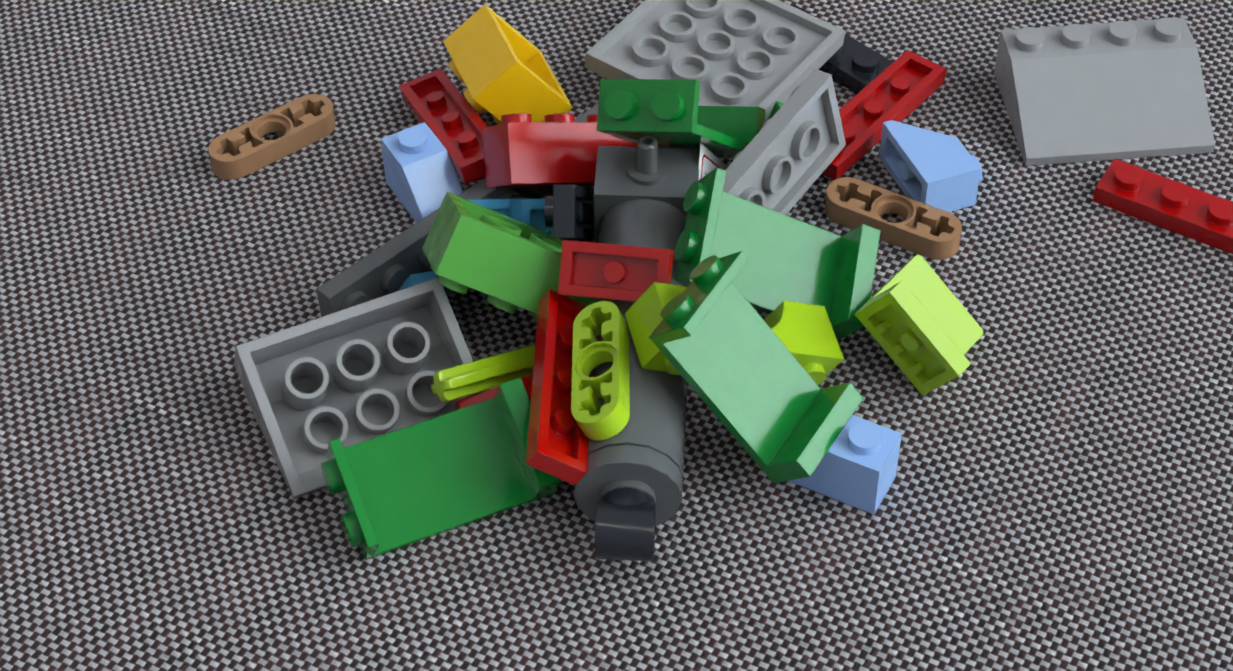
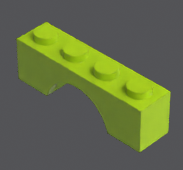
[625,282,844,385]

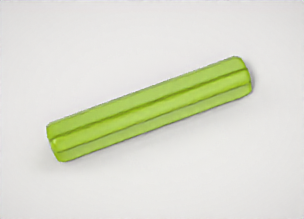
[431,344,535,402]

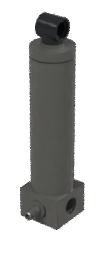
[573,136,699,561]

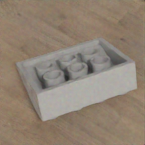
[994,17,1215,166]
[234,277,473,499]

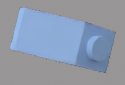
[879,120,982,212]
[381,122,463,223]
[790,415,902,515]

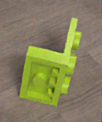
[855,255,983,396]

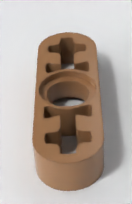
[208,94,336,180]
[825,177,962,260]

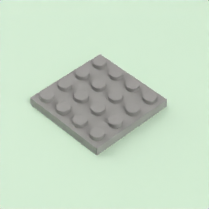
[585,0,845,122]

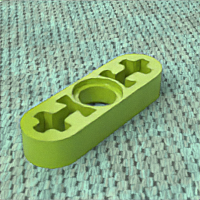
[571,301,630,441]

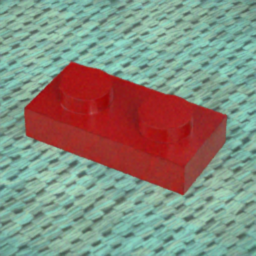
[558,240,674,302]

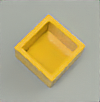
[443,4,573,125]

